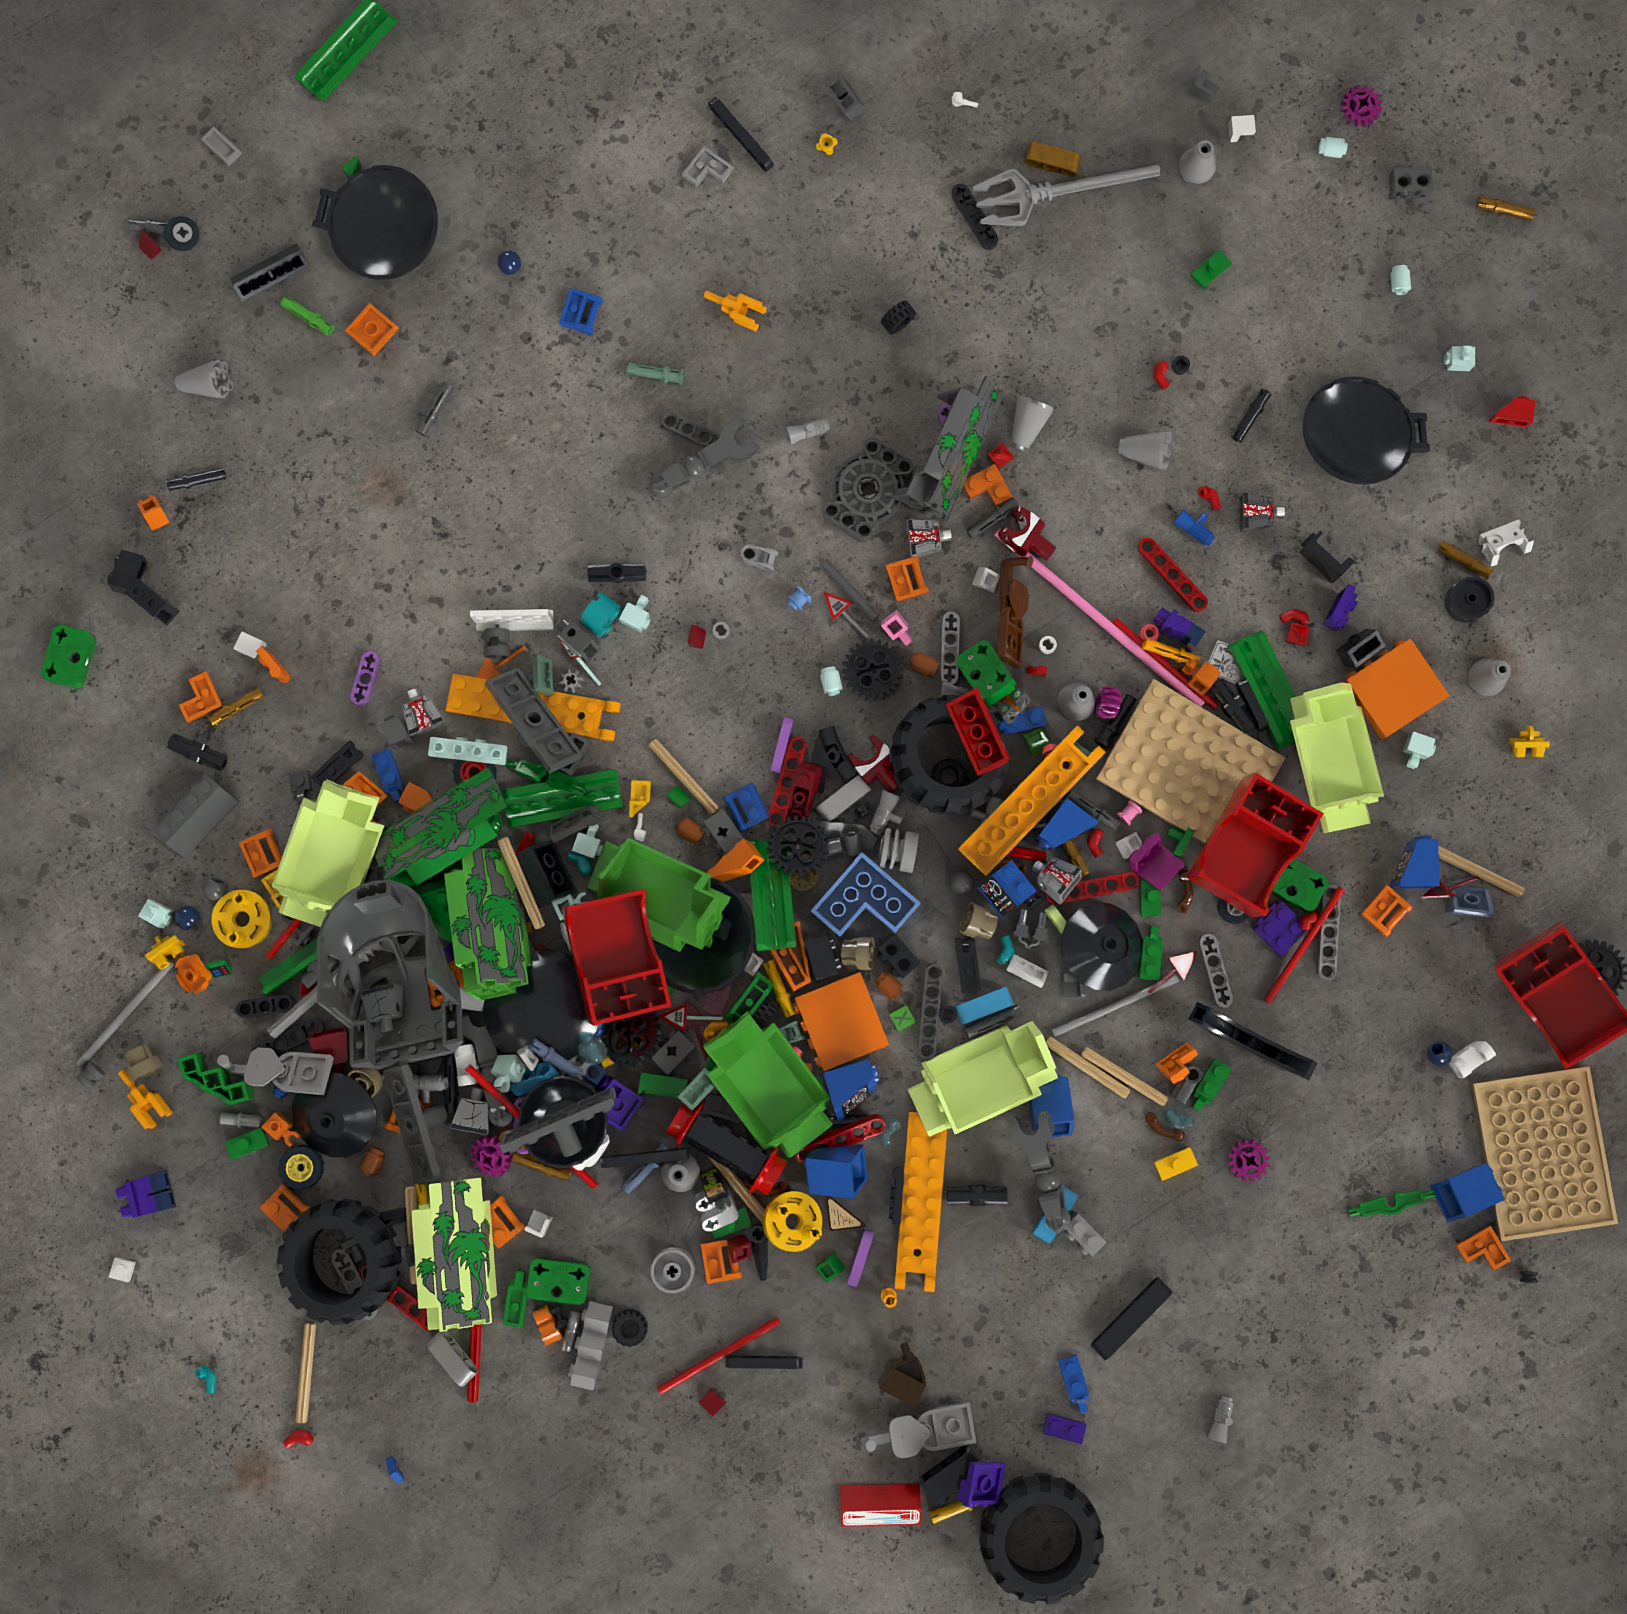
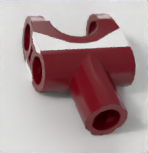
[998,507,1056,560]
[847,734,898,793]

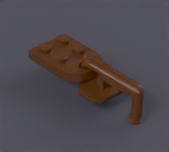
[996,556,1033,668]

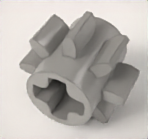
[559,669,584,694]

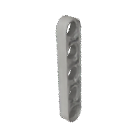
[1317,885,1341,980]

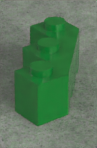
[177,1052,255,1105]

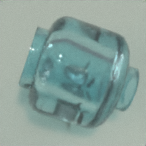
[578,1034,608,1065]

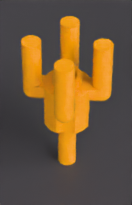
[704,290,767,332]
[118,1069,173,1129]

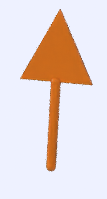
[476,646,526,680]

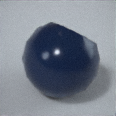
[497,250,521,275]
[175,906,200,930]
[1427,1041,1453,1066]

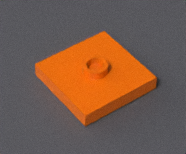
[345,303,399,356]

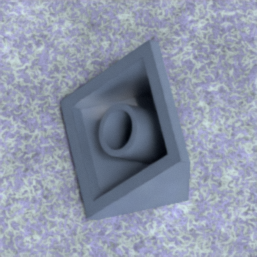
[1446,883,1494,919]

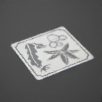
[1208,640,1241,684]

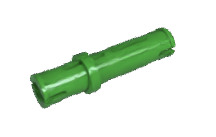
[281,295,334,336]

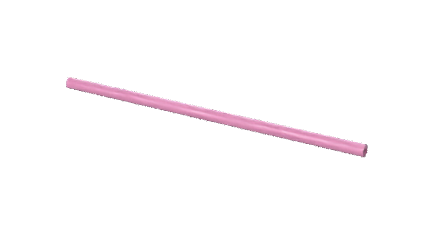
[995,528,1205,707]

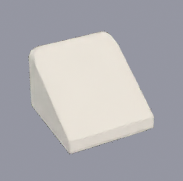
[972,567,1000,593]
[1116,832,1142,859]
[517,1045,539,1071]

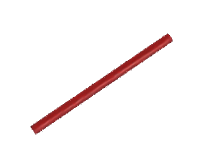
[1112,618,1219,710]
[1264,886,1345,1004]
[657,1317,781,1394]

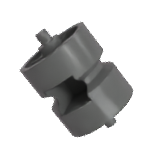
[484,624,510,663]

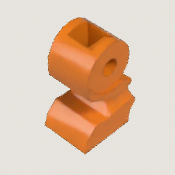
[533,1304,564,1346]

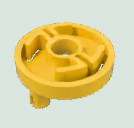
[212,890,272,949]
[763,1191,822,1252]

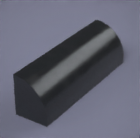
[230,244,309,301]

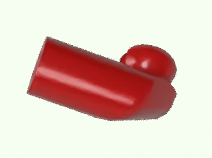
[1153,361,1171,390]
[1198,486,1221,510]
[1279,609,1309,625]
[1087,828,1103,858]
[1299,909,1319,930]
[283,1429,314,1449]

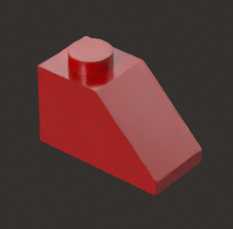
[1489,396,1535,427]

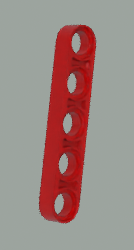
[1138,537,1208,612]
[768,737,806,828]
[1045,872,1139,905]
[795,1114,886,1164]
[359,1265,434,1331]

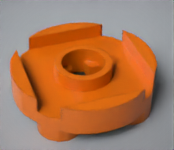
[175,954,212,994]

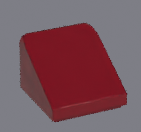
[139,231,161,259]
[688,625,706,649]
[727,1235,751,1264]
[699,1387,726,1416]

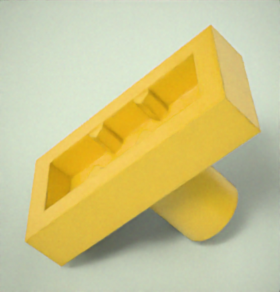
[1153,1147,1198,1181]

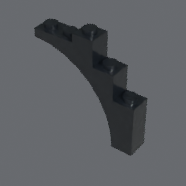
[1188,1002,1318,1081]

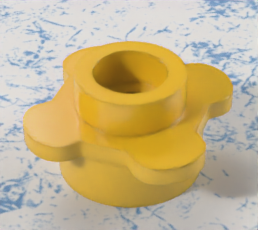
[816,133,838,155]

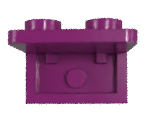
[1129,832,1184,891]

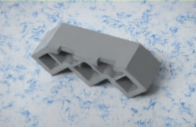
[568,1301,613,1391]

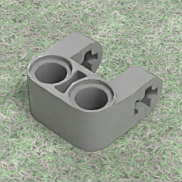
[694,1184,739,1231]

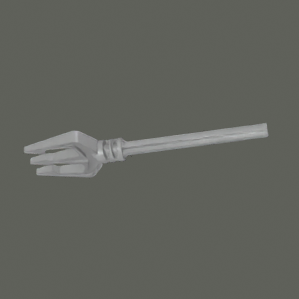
[972,165,1160,226]
[267,935,420,1039]

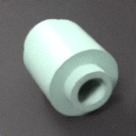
[1318,137,1348,158]
[1390,265,1411,295]
[820,666,843,696]

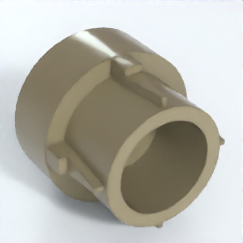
[959,902,998,940]
[841,936,875,970]
[124,1043,164,1082]
[348,1067,386,1098]

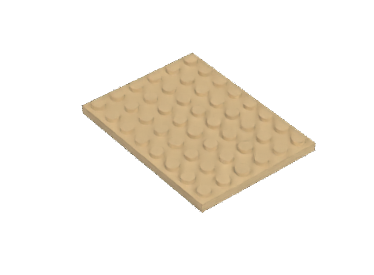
[1096,679,1285,844]
[1472,1066,1618,1241]

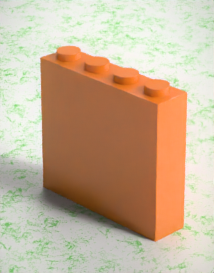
[1342,638,1450,740]
[793,972,889,1071]

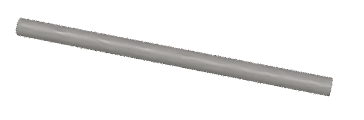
[76,959,174,1068]
[1052,975,1179,1037]

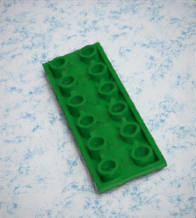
[295,0,398,102]
[1227,630,1296,749]
[502,770,623,829]
[749,839,796,951]

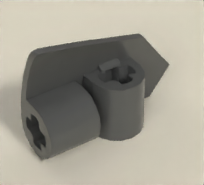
[819,821,878,857]

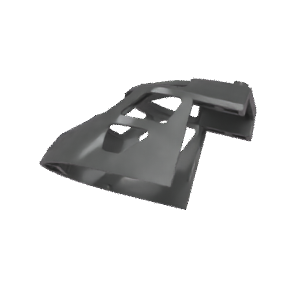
[317,880,463,1069]

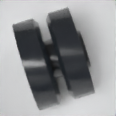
[1444,576,1495,623]

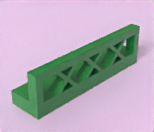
[258,937,318,995]

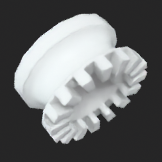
[1039,636,1057,654]

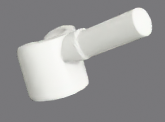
[952,92,978,108]
[634,813,646,841]

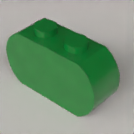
[723,972,774,1024]

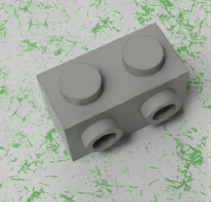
[1063,1212,1107,1256]

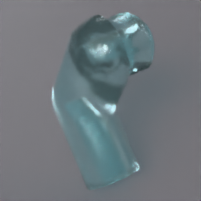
[1165,1108,1195,1129]
[881,1119,901,1146]

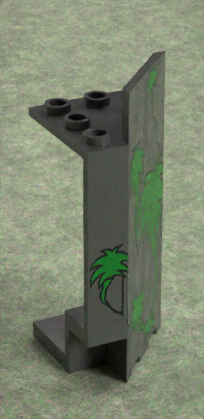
[892,376,1002,522]

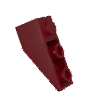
[786,761,823,821]

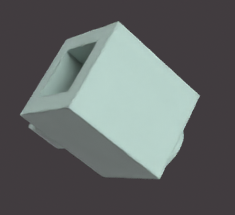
[1444,346,1475,371]
[619,595,651,633]
[1402,731,1436,769]
[572,824,604,860]
[552,893,586,922]
[138,899,174,928]
[491,1055,527,1092]

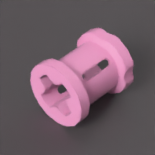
[1116,800,1142,826]

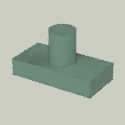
[527,654,554,696]
[677,1068,715,1111]

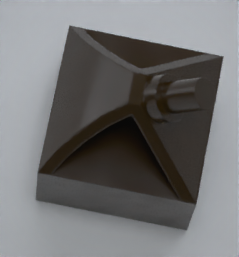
[878,1342,926,1407]

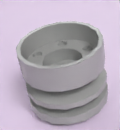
[878,828,919,873]

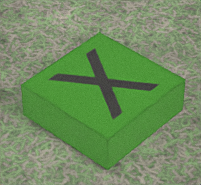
[889,1005,915,1032]

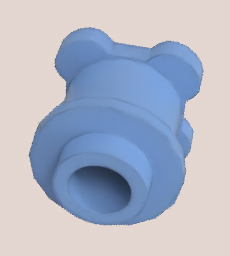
[787,585,811,610]

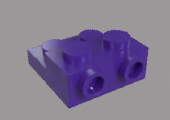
[1322,584,1358,632]
[1253,901,1307,957]
[598,1075,644,1131]
[958,1461,1005,1508]

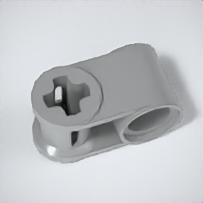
[740,544,778,571]

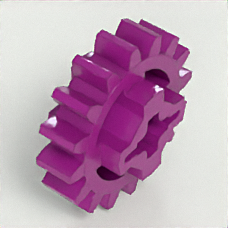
[1340,85,1383,127]
[470,1135,513,1178]
[1227,1139,1271,1182]

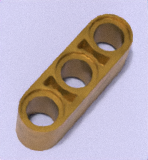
[1024,142,1082,177]

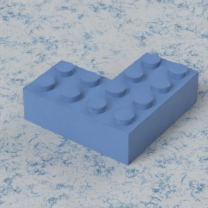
[810,852,921,937]

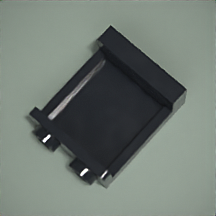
[1299,531,1355,583]
[125,578,180,626]

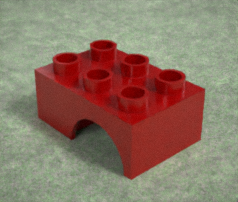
[1186,773,1324,918]
[561,889,671,1026]
[1494,921,1627,1069]

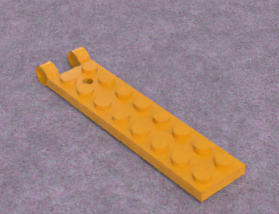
[445,673,621,742]
[958,725,1106,876]
[894,1112,947,1292]

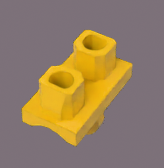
[1508,726,1550,757]
[145,935,185,970]

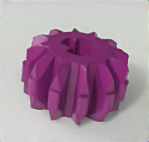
[1095,686,1122,719]

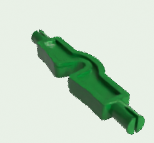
[506,759,587,793]
[1347,1189,1435,1217]

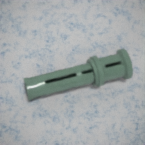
[627,362,686,386]

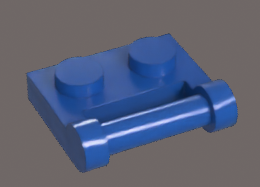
[559,288,603,335]
[722,783,770,833]

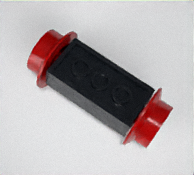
[666,1101,788,1195]

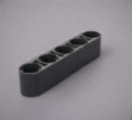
[1090,1277,1173,1360]

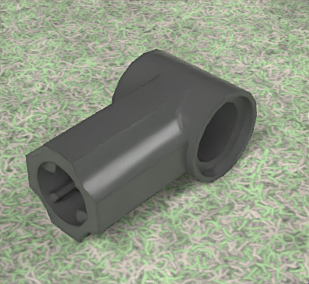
[1170,1064,1202,1104]

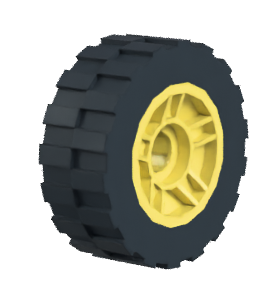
[278,1145,325,1190]

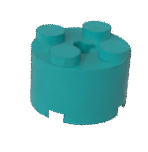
[579,592,623,637]

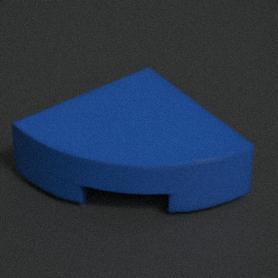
[385,1456,405,1484]

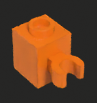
[137,495,170,531]
[1182,659,1221,696]
[261,1111,301,1146]

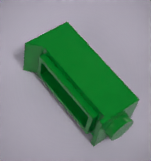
[638,1072,689,1098]

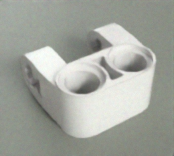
[1448,1041,1496,1078]
[454,1044,480,1086]

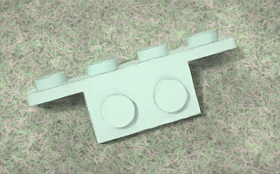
[428,737,508,765]

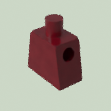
[308,1026,349,1073]

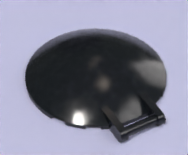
[312,165,438,280]
[1302,376,1430,485]
[652,878,756,994]
[483,938,599,1066]

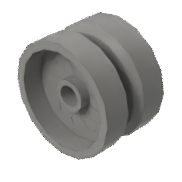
[651,1247,695,1293]

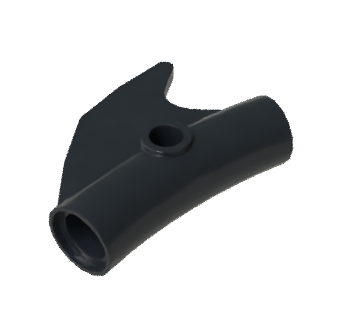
[810,726,859,794]

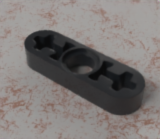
[1235,678,1269,732]

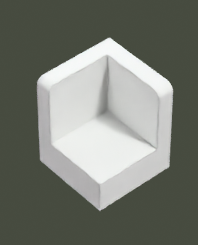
[1228,115,1256,142]
[233,632,267,658]
[524,1210,553,1238]

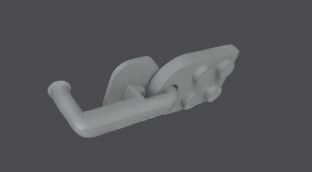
[217,1048,334,1095]
[861,1401,977,1458]

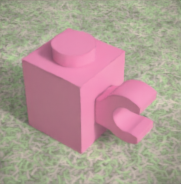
[881,610,912,646]

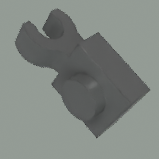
[288,770,312,805]

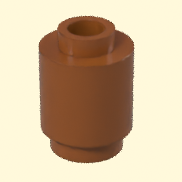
[910,652,939,677]
[675,817,705,845]
[874,971,903,1000]
[359,1146,385,1177]

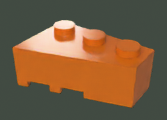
[769,921,811,992]

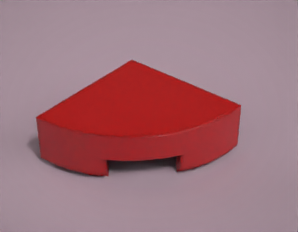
[1026,666,1048,677]

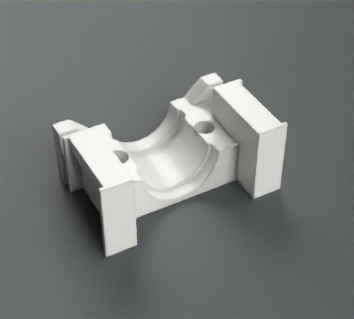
[1478,520,1534,567]

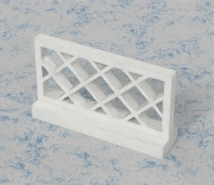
[470,609,554,632]

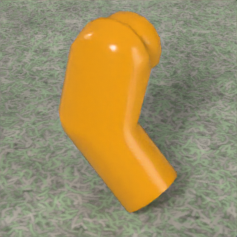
[703,1020,729,1041]

